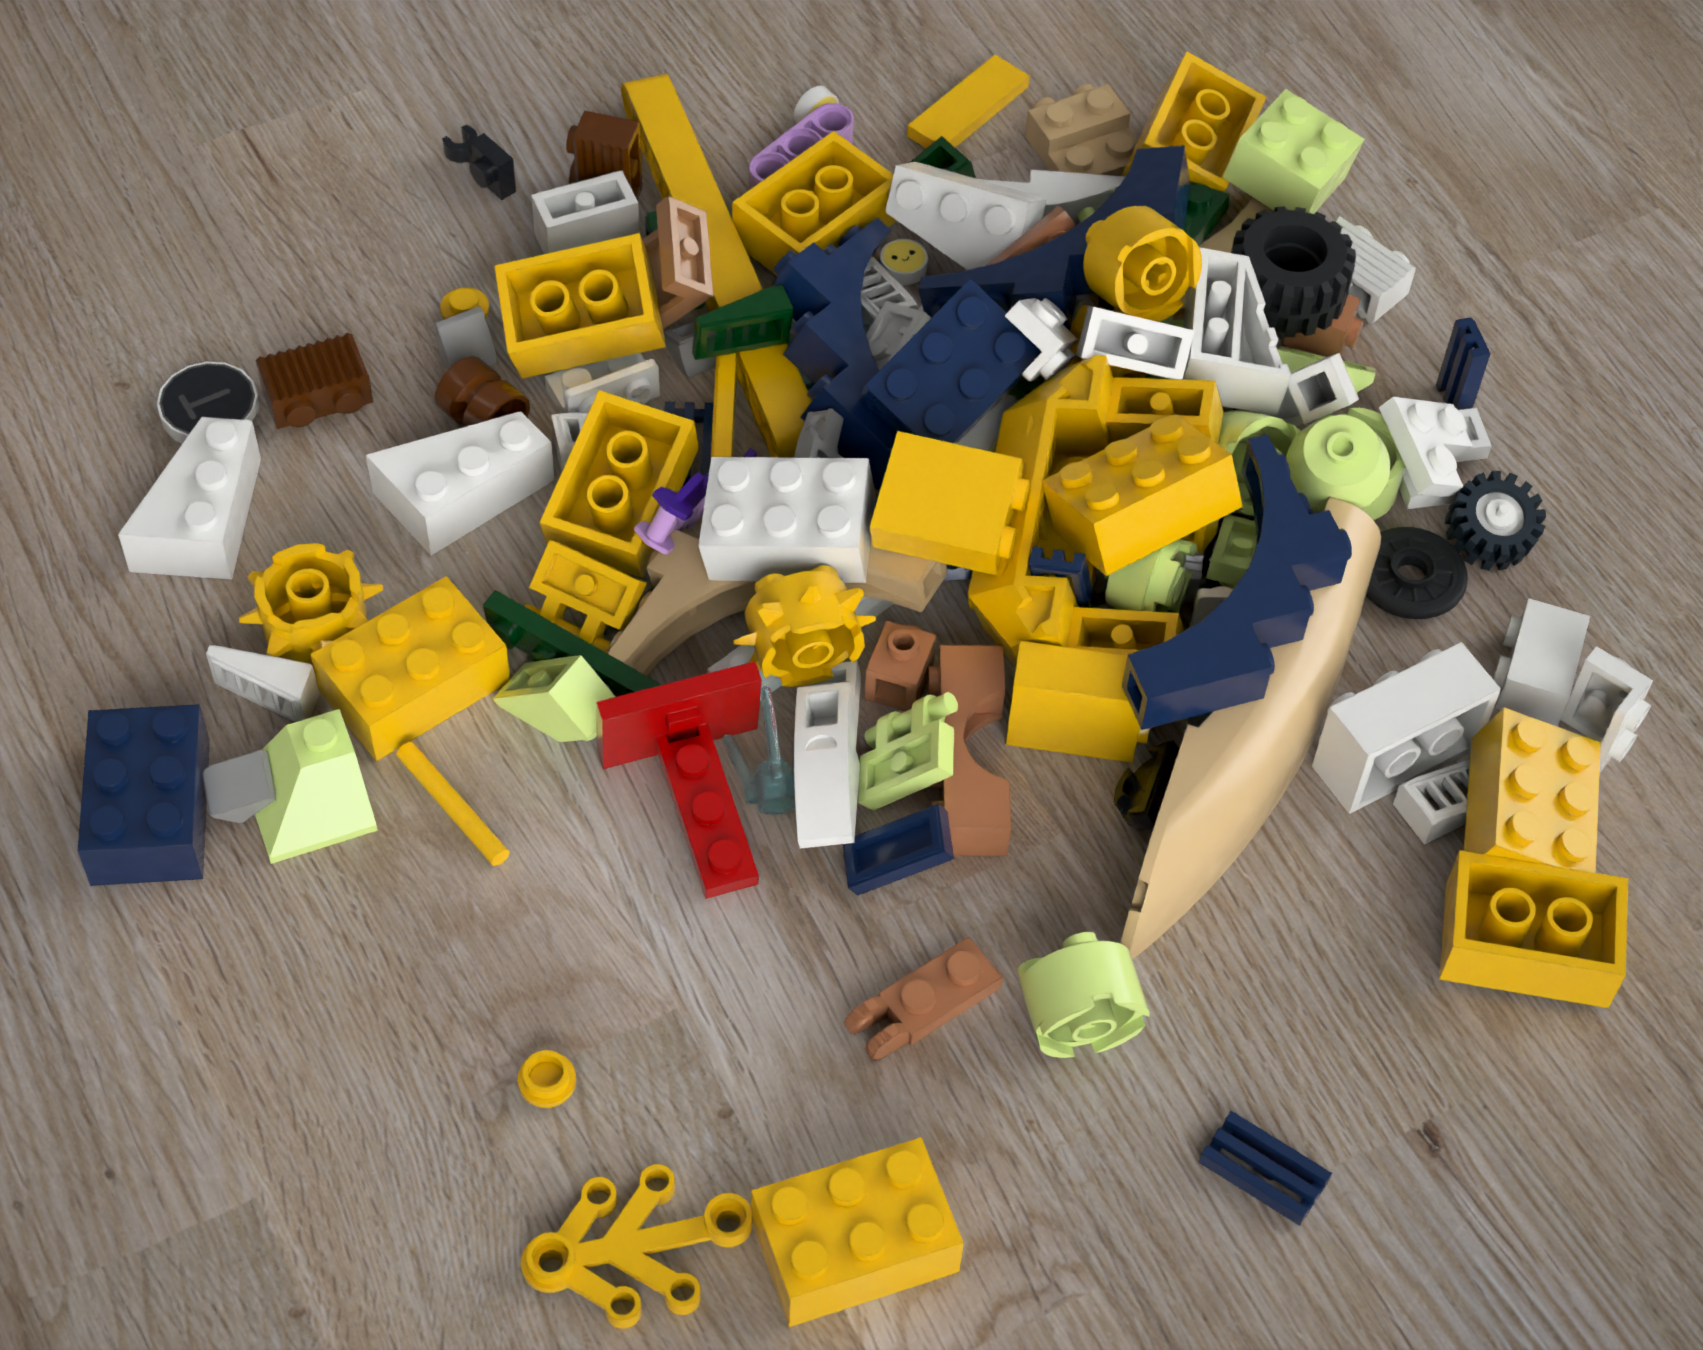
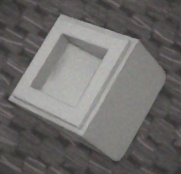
[435,306,497,369]
[663,319,716,377]
[202,750,276,824]

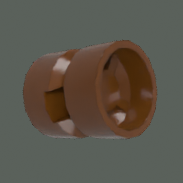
[435,356,530,427]

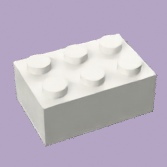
[698,457,876,583]
[1312,642,1501,814]

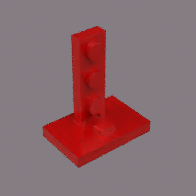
[596,661,762,899]

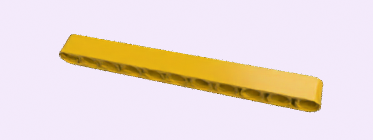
[621,73,812,458]

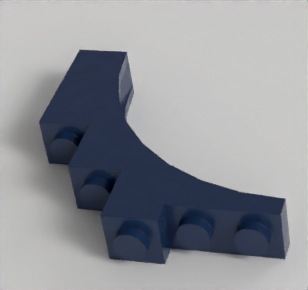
[918,145,1191,331]
[770,217,896,493]
[1122,435,1352,730]

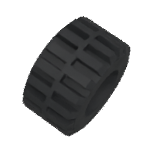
[1231,206,1356,337]

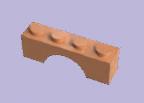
[927,645,1012,856]

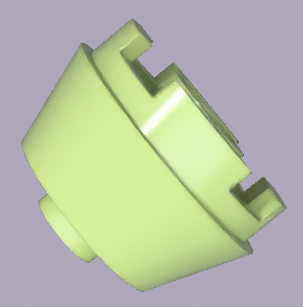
[1286,415,1390,512]
[1104,539,1197,613]

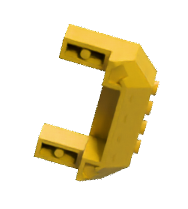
[968,355,1223,668]

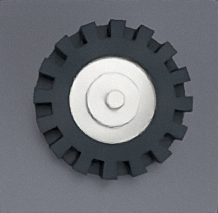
[1445,471,1546,570]

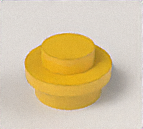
[440,287,489,319]
[517,1050,576,1108]

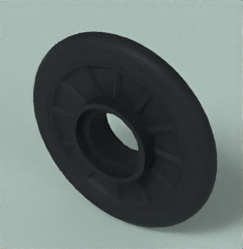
[1366,527,1468,619]

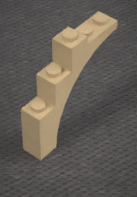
[607,529,948,676]

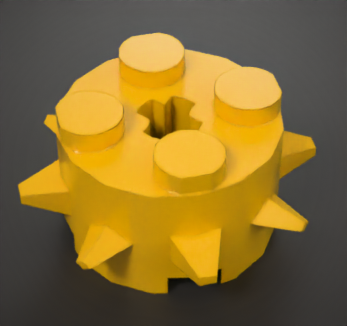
[238,543,384,665]
[733,565,876,687]

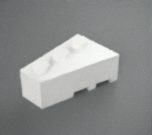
[885,162,1047,270]
[1183,248,1291,416]
[366,411,555,556]
[118,417,261,580]

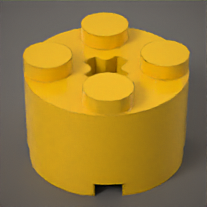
[1083,206,1202,322]

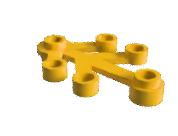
[521,1164,752,1329]

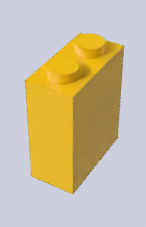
[870,431,1030,575]
[1006,641,1149,763]

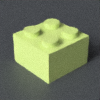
[1223,89,1365,214]

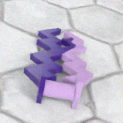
[634,448,757,555]

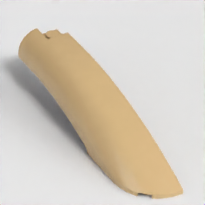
[1120,497,1381,960]

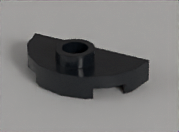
[1114,740,1180,830]

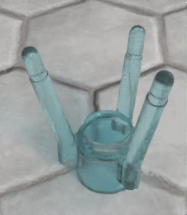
[722,686,796,815]

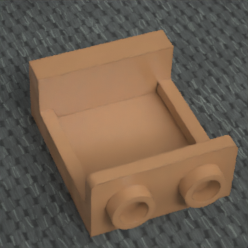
[642,196,713,329]

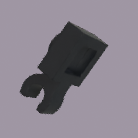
[442,125,516,201]

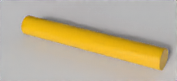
[396,742,510,866]

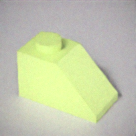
[493,655,615,742]

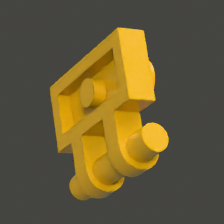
[524,540,647,653]

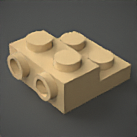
[1025,84,1138,176]

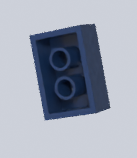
[859,279,1042,444]
[78,704,210,886]

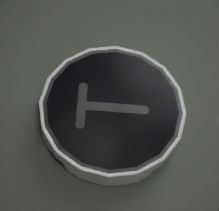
[157,361,260,444]

